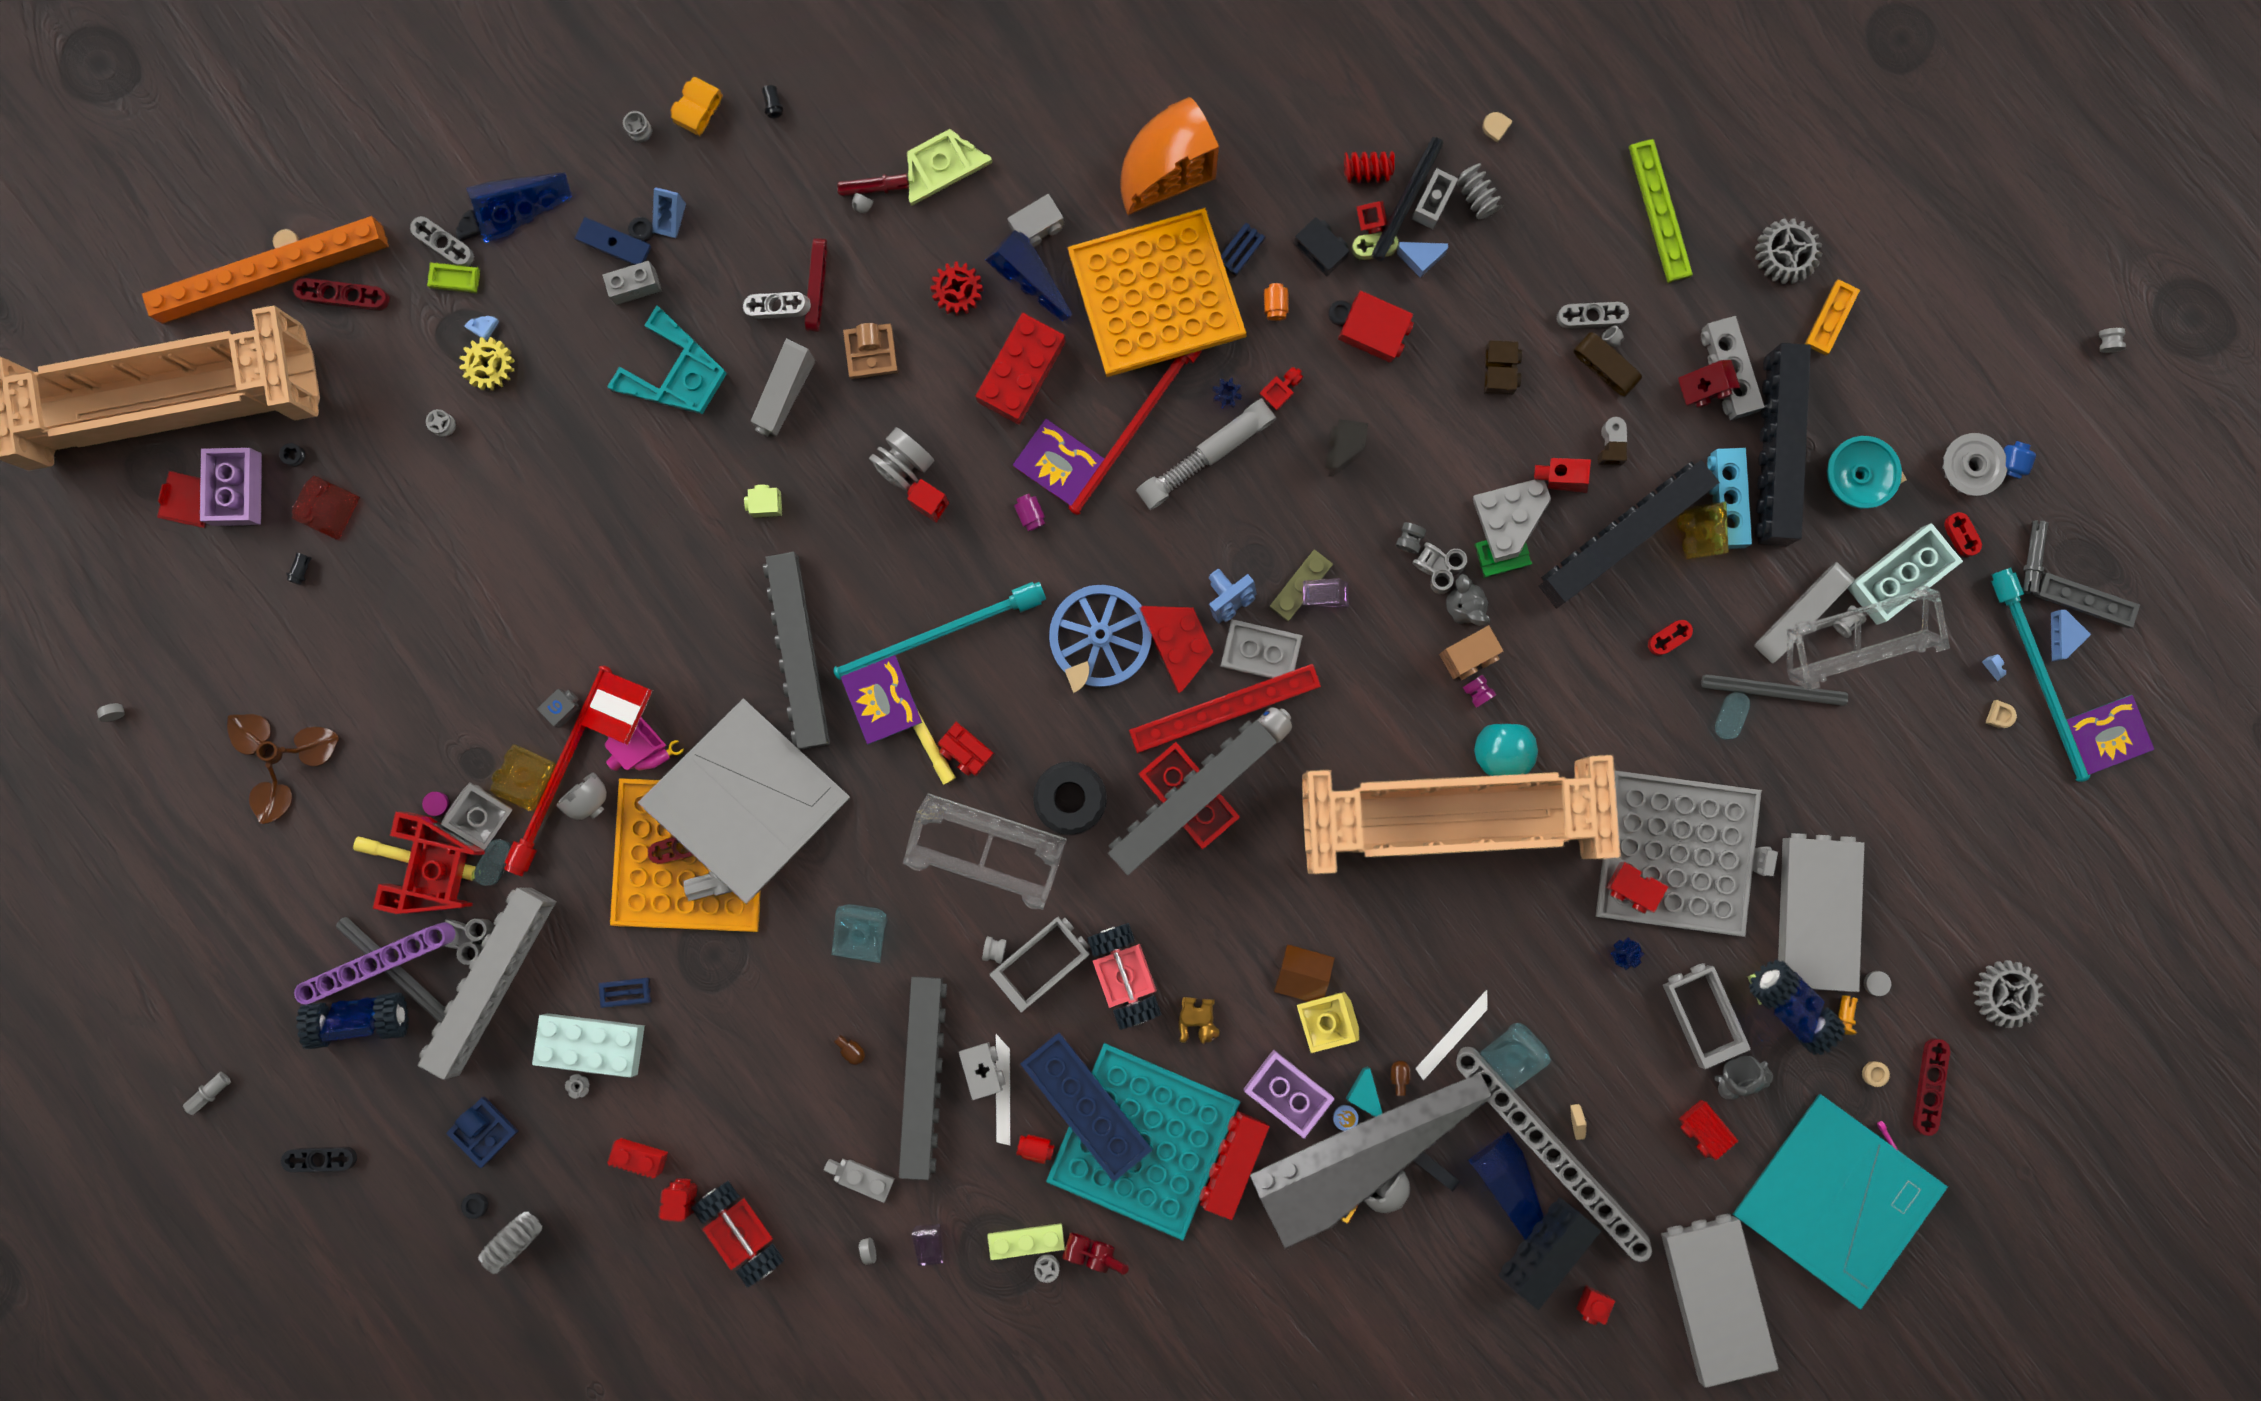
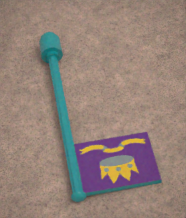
[1991,568,2154,782]
[834,582,1046,745]

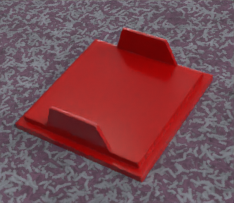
[157,471,206,528]

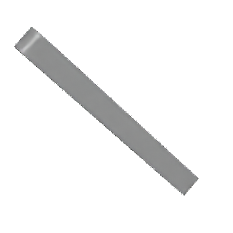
[1456,1047,1652,1262]

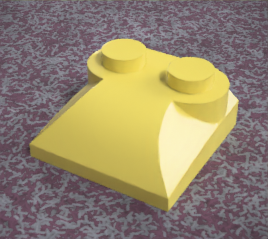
[1297,992,1359,1053]

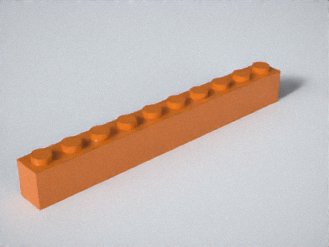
[142,216,389,323]

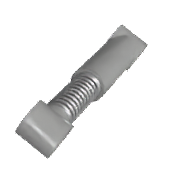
[1136,399,1276,510]

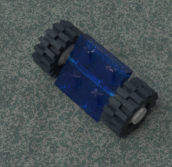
[1749,960,1845,1055]
[296,992,409,1050]

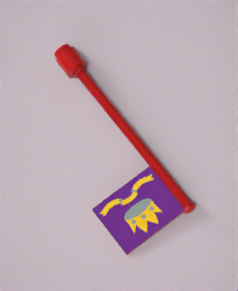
[1012,350,1203,515]

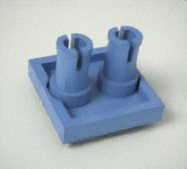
[1209,569,1257,624]

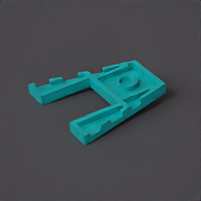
[607,306,727,414]

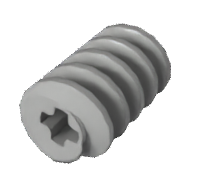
[1456,163,1503,219]

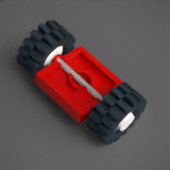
[691,1180,784,1288]

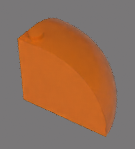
[1121,97,1219,215]

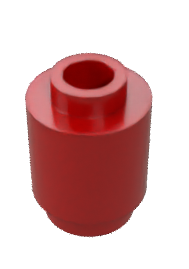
[1016,1134,1054,1164]

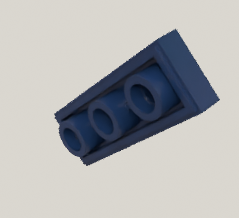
[575,217,652,265]

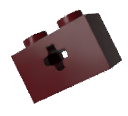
[1678,360,1740,408]

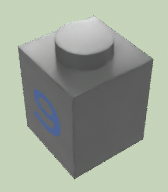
[537,688,581,728]

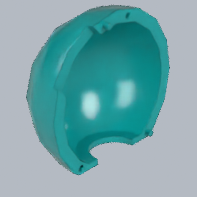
[1474,724,1538,776]

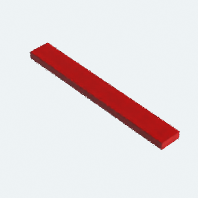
[1129,664,1321,753]

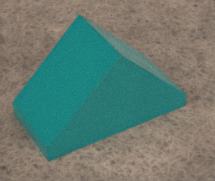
[1346,1067,1382,1117]

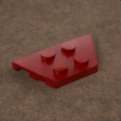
[1139,606,1213,693]

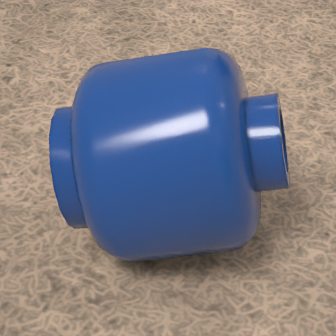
[2003,441,2036,479]

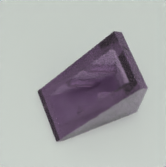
[1303,579,1349,608]
[912,1224,943,1266]

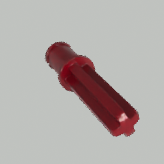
[837,174,909,196]

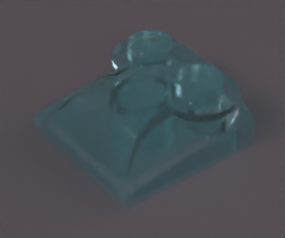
[831,904,887,963]
[1480,1023,1551,1090]

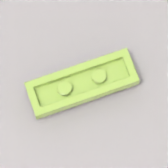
[988,1223,1065,1260]

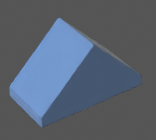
[653,187,686,238]
[1397,242,1448,277]
[2051,610,2091,661]

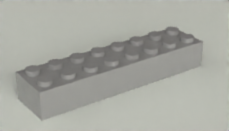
[418,888,557,1080]

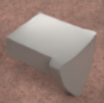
[1753,846,1778,876]

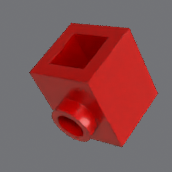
[1356,201,1387,234]
[1576,1285,1615,1325]

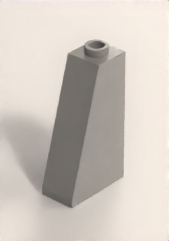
[751,338,815,437]

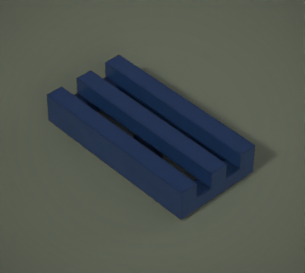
[1221,223,1265,276]
[598,978,651,1008]

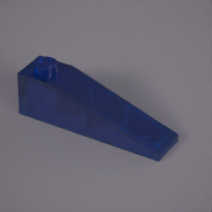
[466,172,572,243]
[985,230,1072,321]
[1468,1131,1544,1240]

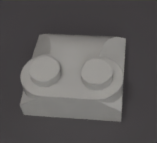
[441,782,513,850]

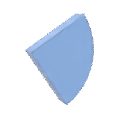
[464,316,500,341]
[1982,654,2006,681]

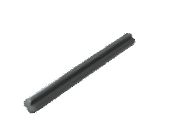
[1701,674,1848,706]
[336,917,446,1023]

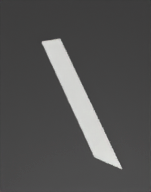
[1415,990,1487,1080]
[996,1034,1010,1145]

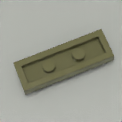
[1269,549,1333,622]

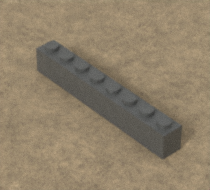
[763,552,830,750]
[1108,720,1277,875]
[899,976,947,1180]

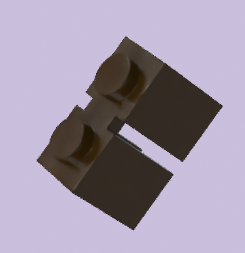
[1484,340,1522,395]

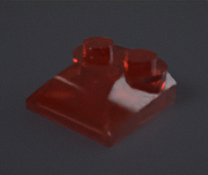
[292,476,360,540]

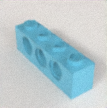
[1707,448,1752,549]

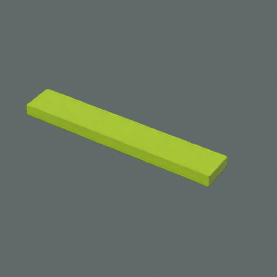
[1629,139,1693,283]

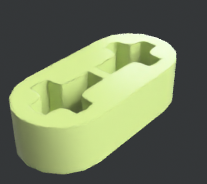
[1352,232,1398,260]

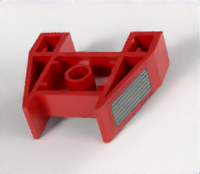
[373,812,485,914]

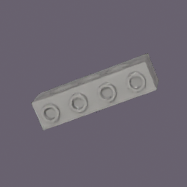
[1701,316,1764,420]

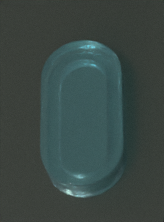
[1715,692,1750,740]
[474,839,511,886]

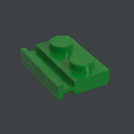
[1474,540,1532,578]

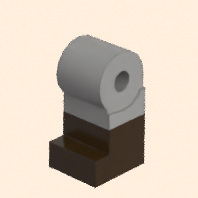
[1598,417,1627,465]

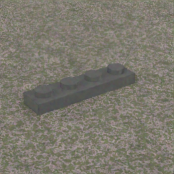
[2035,573,2140,629]

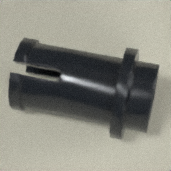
[762,85,783,118]
[286,553,312,585]

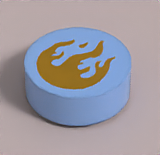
[1333,1105,1358,1131]

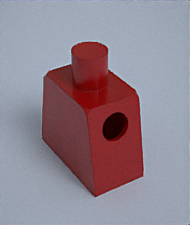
[1534,458,1591,493]

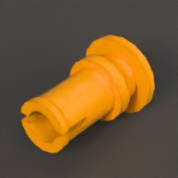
[1838,995,1858,1035]

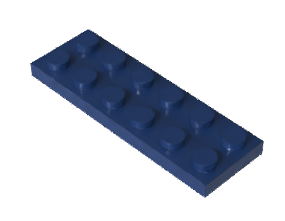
[1020,1032,1153,1182]

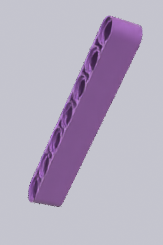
[294,922,455,1005]

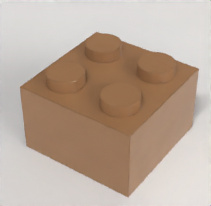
[1439,626,1503,680]

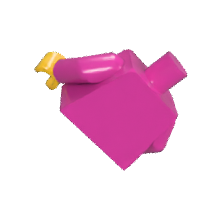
[605,717,684,771]

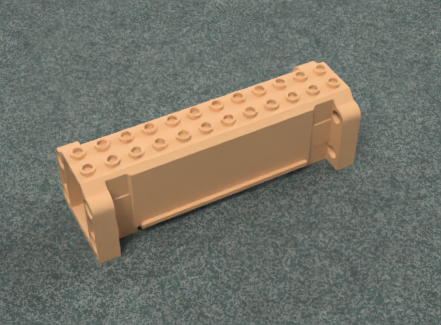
[0,306,320,470]
[1302,755,1620,874]

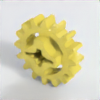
[460,337,515,390]

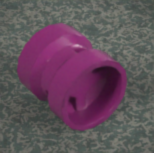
[1463,675,1497,708]

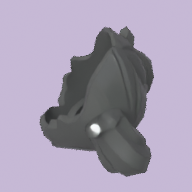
[1446,574,1491,626]
[1714,1055,1773,1100]

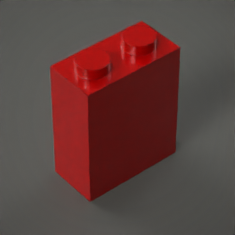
[1338,290,1414,362]

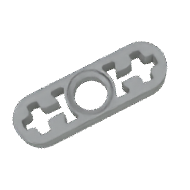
[410,217,474,266]
[743,292,811,319]
[1557,302,1629,329]

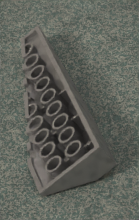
[1251,1073,1492,1249]

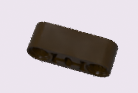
[1573,332,1642,397]

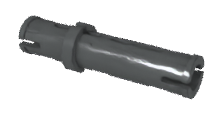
[2022,520,2049,595]

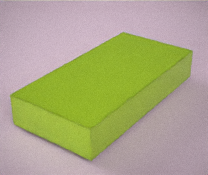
[427,263,480,293]

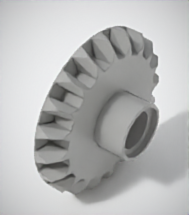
[1942,433,2007,496]

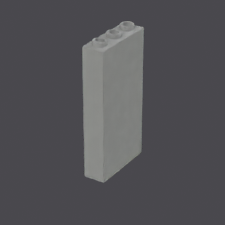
[1778,833,1864,992]
[1661,1214,1779,1388]

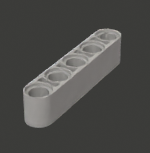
[1754,562,1855,663]

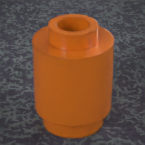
[1264,283,1289,321]

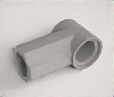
[683,871,732,901]

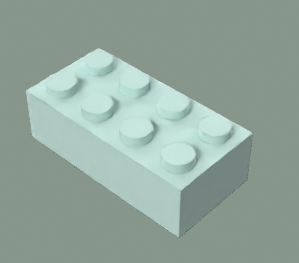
[1847,523,1963,625]
[532,1013,645,1077]

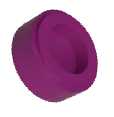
[422,792,450,816]

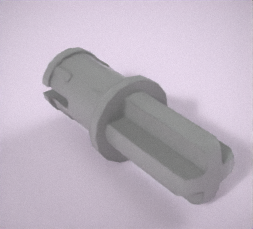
[183,1072,231,1115]

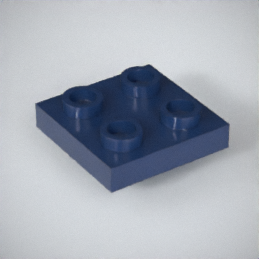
[446,1096,519,1168]

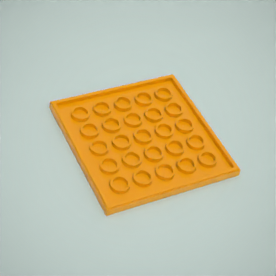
[1067,208,1246,377]
[610,779,761,932]

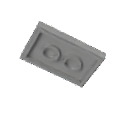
[1220,619,1303,679]

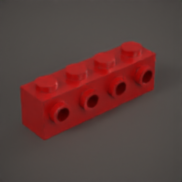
[1199,1111,1270,1220]

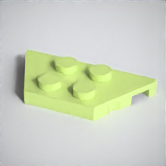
[908,129,992,206]

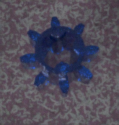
[1213,378,1242,408]
[1611,937,1644,970]

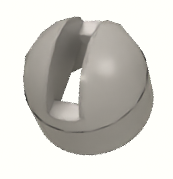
[853,193,873,213]
[1602,326,1624,348]

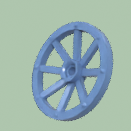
[1049,585,1151,687]

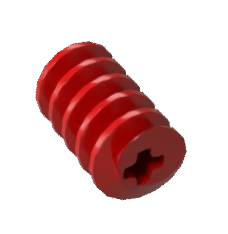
[1344,151,1395,183]

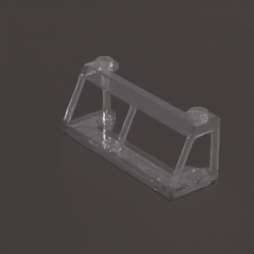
[1787,586,1950,690]
[903,793,1067,910]

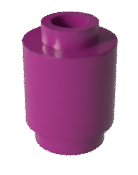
[1014,494,1045,532]

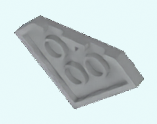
[1473,480,1551,562]

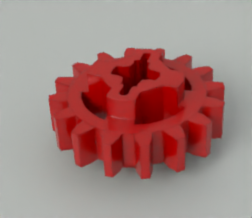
[930,261,983,316]

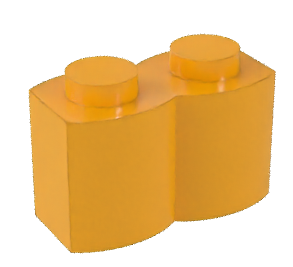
[671,77,722,136]

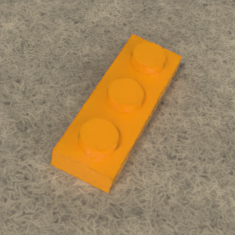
[1805,279,1860,355]

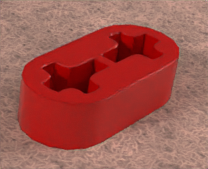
[1944,512,1982,557]
[1648,620,1693,656]

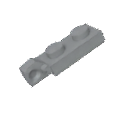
[824,1159,895,1203]

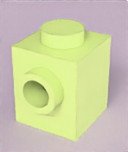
[744,485,782,517]

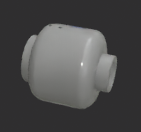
[1257,707,1292,744]

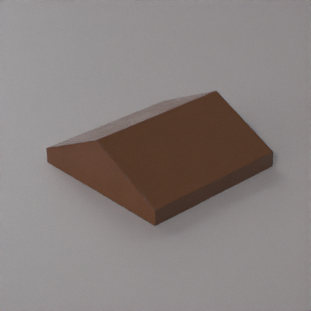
[1274,944,1335,1002]

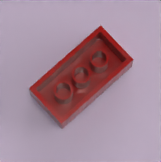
[975,312,1066,425]
[1138,742,1240,849]

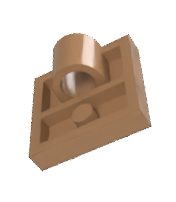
[843,323,898,379]

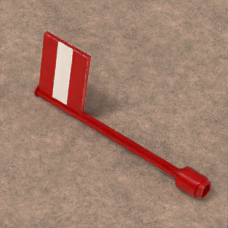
[504,666,653,877]

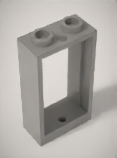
[989,916,1090,1012]
[1663,963,1751,1069]

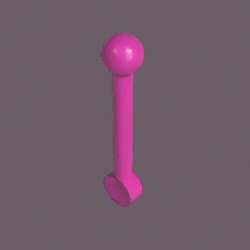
[1877,1121,1898,1150]

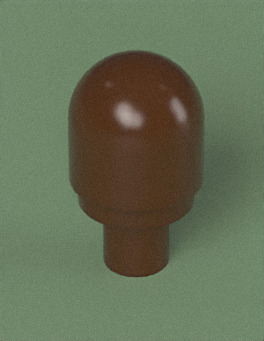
[834,1035,865,1065]
[1391,1060,1411,1096]

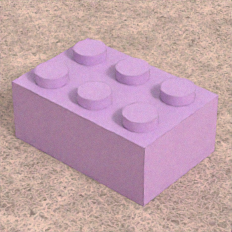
[200,448,262,526]
[1243,1049,1335,1138]

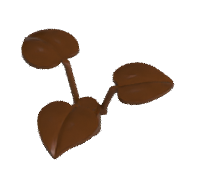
[227,714,339,824]

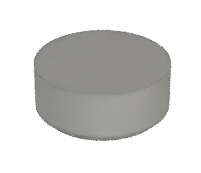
[97,703,125,722]
[1864,971,1891,996]
[859,1238,876,1265]

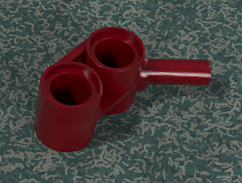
[1062,1233,1129,1275]

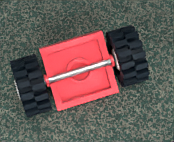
[1087,923,1161,1030]

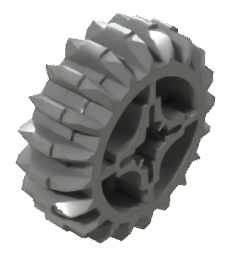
[1755,218,1822,284]
[1973,960,2045,1028]
[478,1212,542,1274]

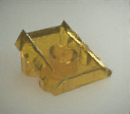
[1677,501,1729,559]
[490,744,556,811]

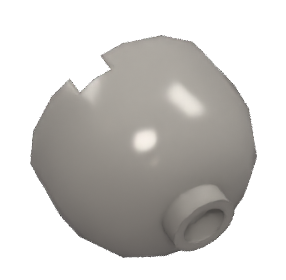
[556,772,607,820]
[1363,1170,1410,1213]

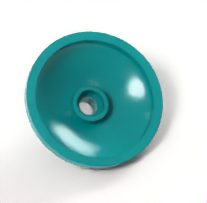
[1827,436,1902,509]

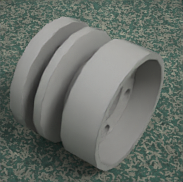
[869,427,935,492]

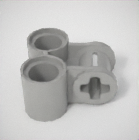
[1412,542,1467,594]
[440,918,494,965]

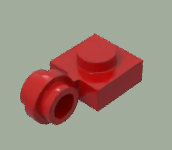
[1260,367,1304,411]

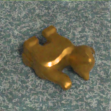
[1179,997,1219,1044]

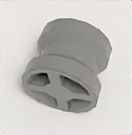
[2099,328,2126,353]
[426,409,456,437]
[982,936,1006,964]
[1034,1254,1060,1283]

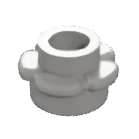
[565,1074,590,1099]

